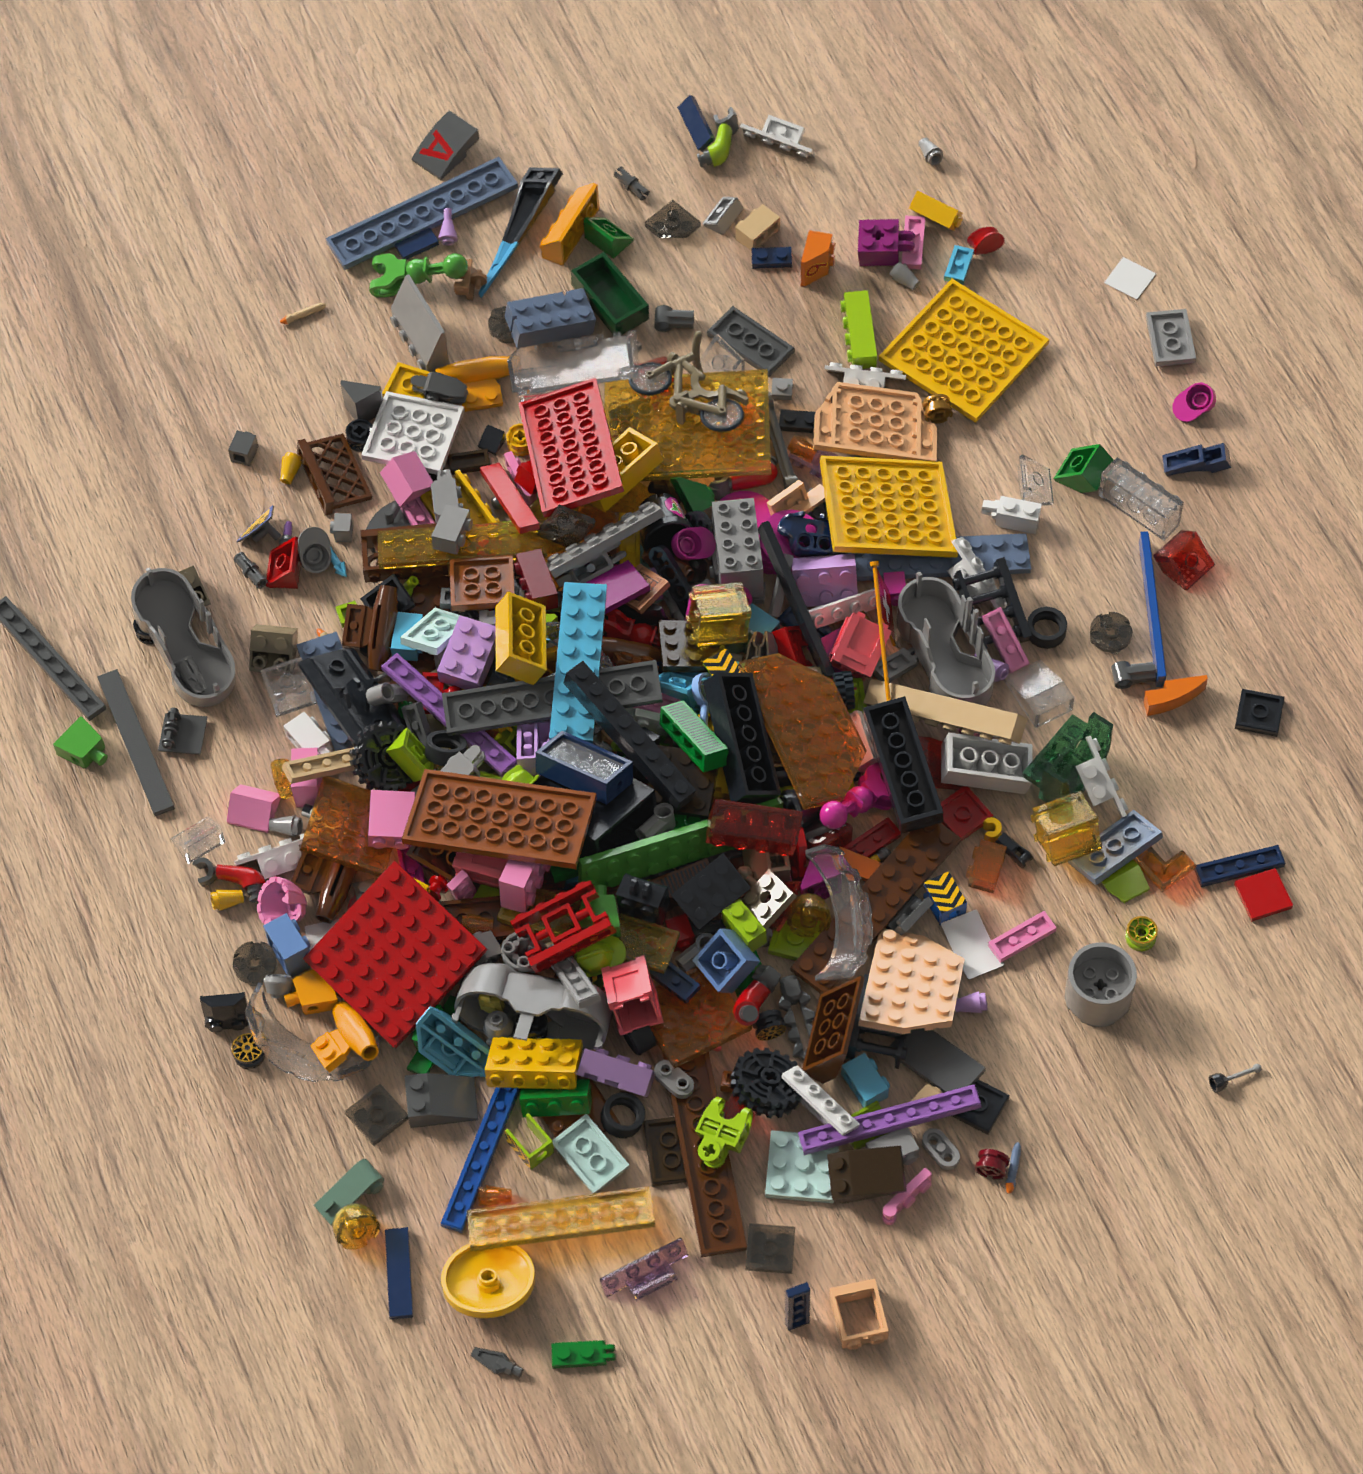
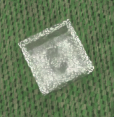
[260,657,317,717]

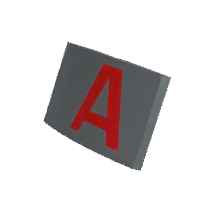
[412,110,479,180]

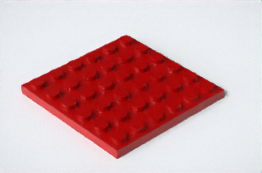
[303,860,488,1049]

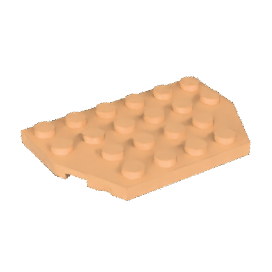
[813,382,937,461]
[858,929,965,1034]

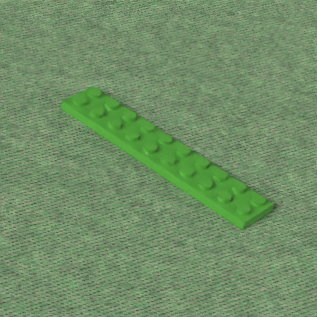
[578,797,783,887]

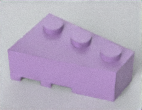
[517,721,551,777]
[577,1048,655,1098]

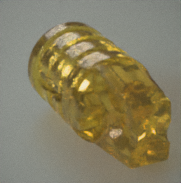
[270,758,293,800]

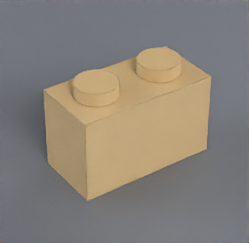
[735,204,780,251]

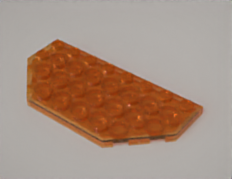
[738,653,867,810]

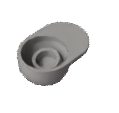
[298,527,331,573]

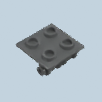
[158,708,208,755]

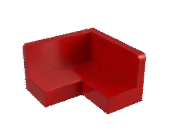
[763,626,808,667]

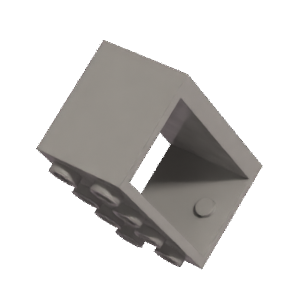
[712,498,763,599]

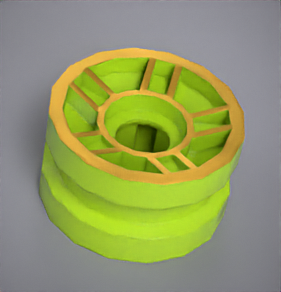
[1125,916,1158,952]

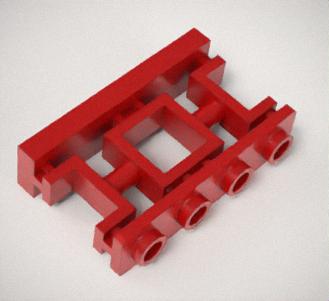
[510,880,616,973]

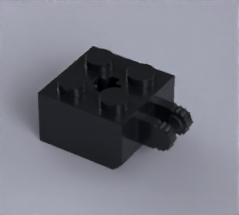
[616,874,670,927]

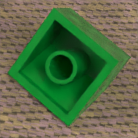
[1053,444,1114,493]

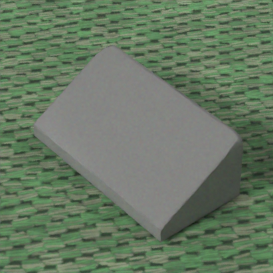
[703,197,743,234]

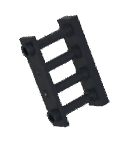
[952,557,1032,650]
[846,974,908,1069]

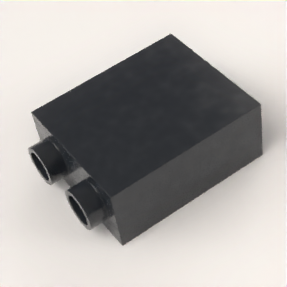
[533,775,657,859]

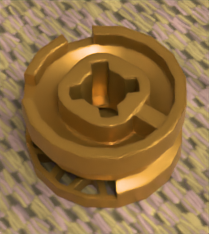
[922,394,953,424]

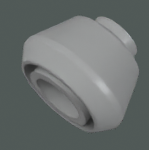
[263,974,293,999]
[483,1011,514,1039]

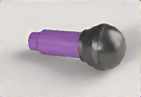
[279,521,292,545]

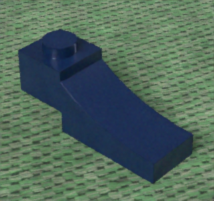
[1162,443,1231,476]

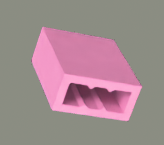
[368,790,415,850]

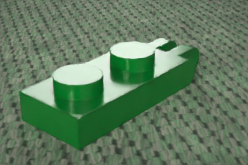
[551,1340,616,1369]

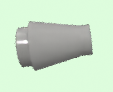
[918,138,943,165]
[890,262,920,290]
[269,815,303,837]

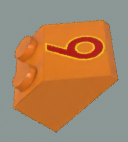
[801,230,836,287]

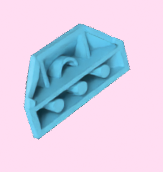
[416,1006,490,1077]

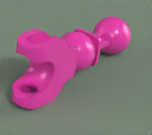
[819,762,893,829]

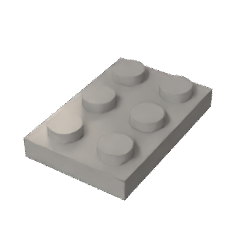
[1146,309,1196,367]

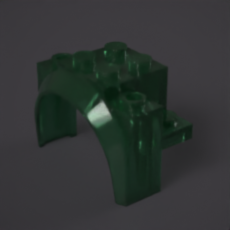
[1022,712,1113,809]

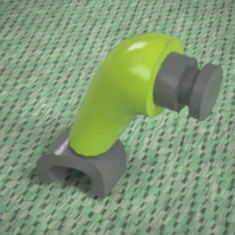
[697,107,739,168]

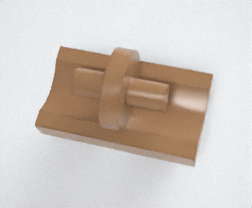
[454,259,487,300]

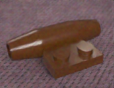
[342,585,398,672]
[601,637,661,670]
[291,839,362,924]

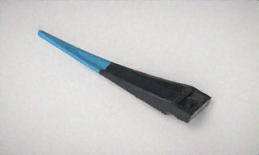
[478,167,563,298]

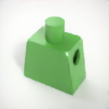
[53,716,108,768]
[579,885,621,937]

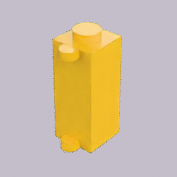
[909,190,963,231]

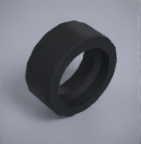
[1027,606,1067,649]
[425,730,467,766]
[600,1092,645,1138]

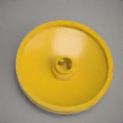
[441,1239,535,1318]

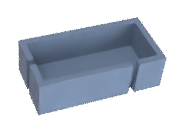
[505,288,596,348]

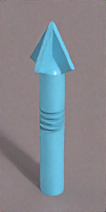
[330,547,347,577]

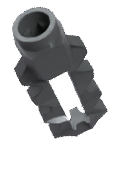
[778,975,815,1060]

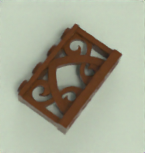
[360,523,448,583]

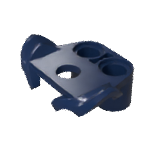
[777,511,833,557]

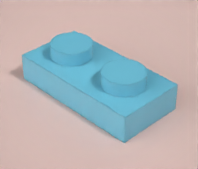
[944,245,974,285]

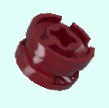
[975,1149,1010,1180]

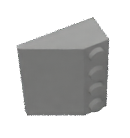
[390,274,449,372]

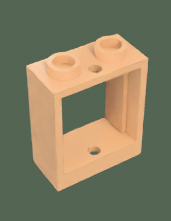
[829,1279,889,1350]

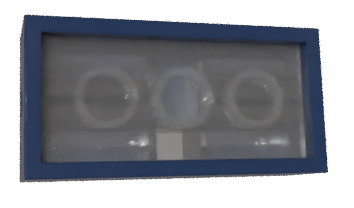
[535,731,633,805]

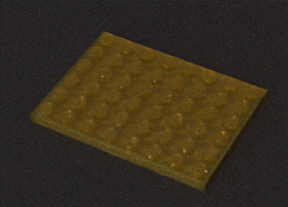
[604,369,771,481]

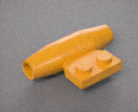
[435,356,518,412]
[310,1001,379,1073]

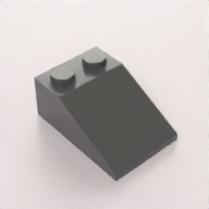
[405,1073,478,1128]

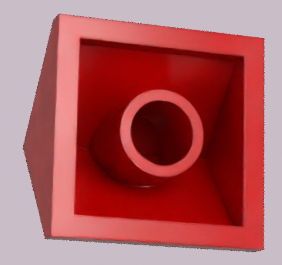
[265,536,301,589]

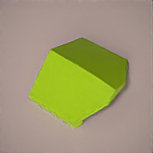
[1102,860,1150,903]

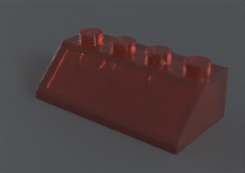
[706,799,803,856]

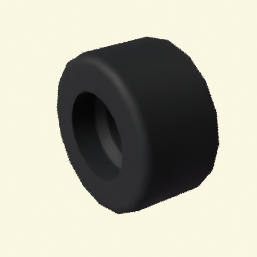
[623,1025,657,1056]

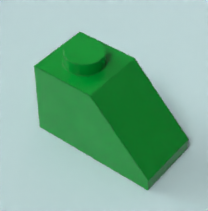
[669,477,715,513]

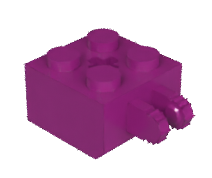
[858,219,915,266]

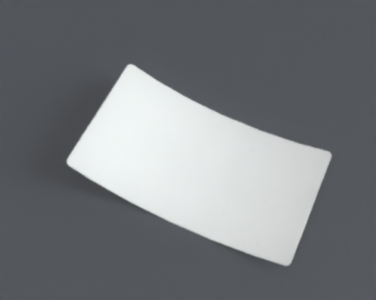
[941,910,1004,979]

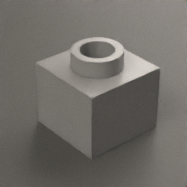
[330,513,353,542]

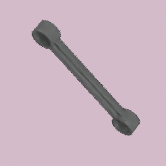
[757,392,798,489]

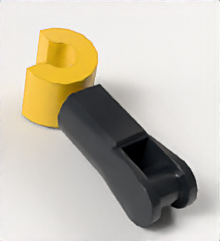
[983,817,1033,868]

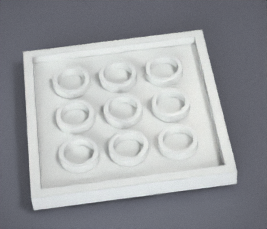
[361,391,465,475]

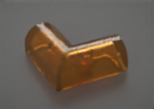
[1134,847,1197,893]

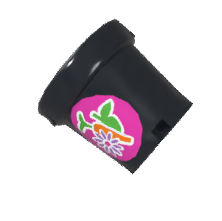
[640,493,693,557]

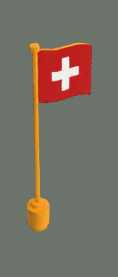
[870,561,896,701]

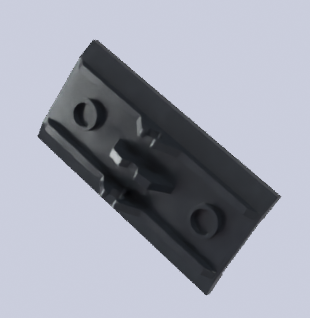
[298,648,407,743]

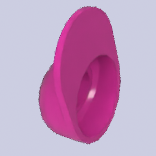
[1172,382,1216,422]
[671,527,716,561]

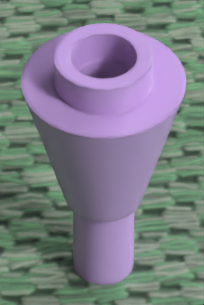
[438,208,458,246]
[974,653,1009,682]

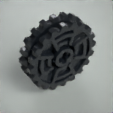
[350,721,413,791]
[729,1048,802,1118]

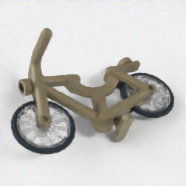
[629,331,749,432]

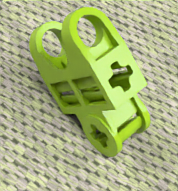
[695,1097,753,1168]

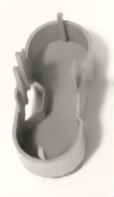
[131,567,236,707]
[896,572,995,706]
[452,963,613,1050]

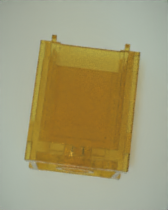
[685,582,752,647]
[1030,791,1103,866]

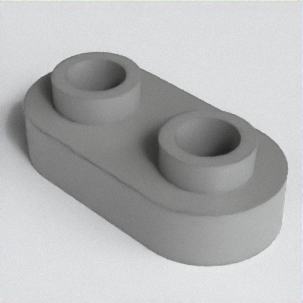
[654,1060,694,1099]
[922,1128,960,1170]

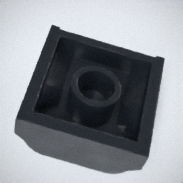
[360,574,416,613]
[200,992,251,1032]

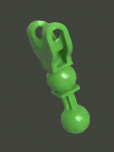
[369,253,468,298]

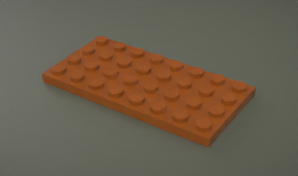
[401,769,597,869]

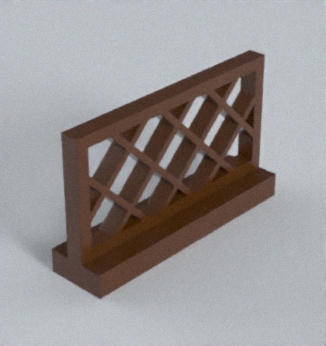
[297,433,372,516]

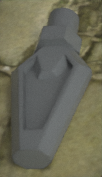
[471,1347,524,1377]

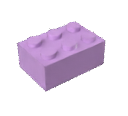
[792,553,858,607]
[437,615,496,690]

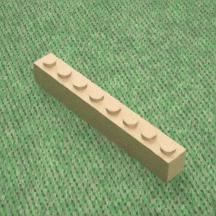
[863,678,1027,745]

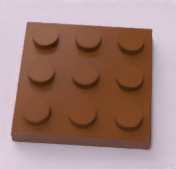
[449,555,515,611]

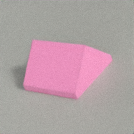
[380,451,433,508]
[227,784,282,833]

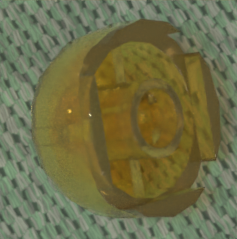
[786,893,831,938]
[332,1203,380,1250]

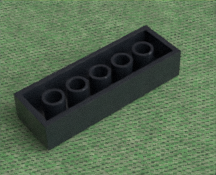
[703,672,782,804]
[863,696,944,834]

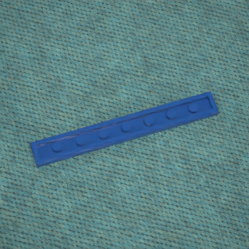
[1139,531,1166,687]
[440,1087,521,1233]

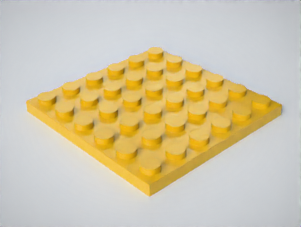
[878,279,1049,423]
[819,456,958,558]

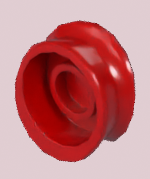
[967,227,1005,255]

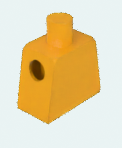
[283,969,338,1015]

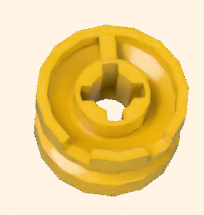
[506,424,529,456]

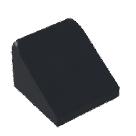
[478,425,506,455]

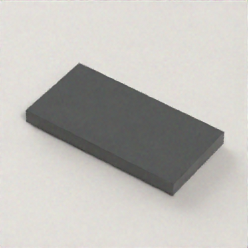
[707,306,795,377]
[889,1028,986,1093]

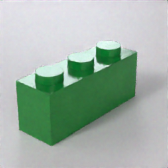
[519,1079,593,1118]

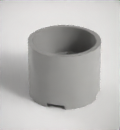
[1065,942,1137,1027]

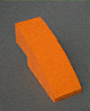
[1144,675,1208,716]

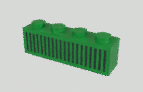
[659,700,728,773]

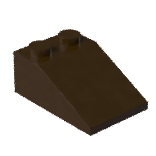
[827,1145,907,1204]

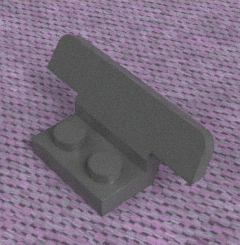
[886,880,934,935]

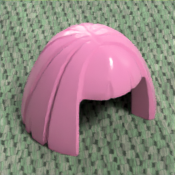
[257,877,307,925]

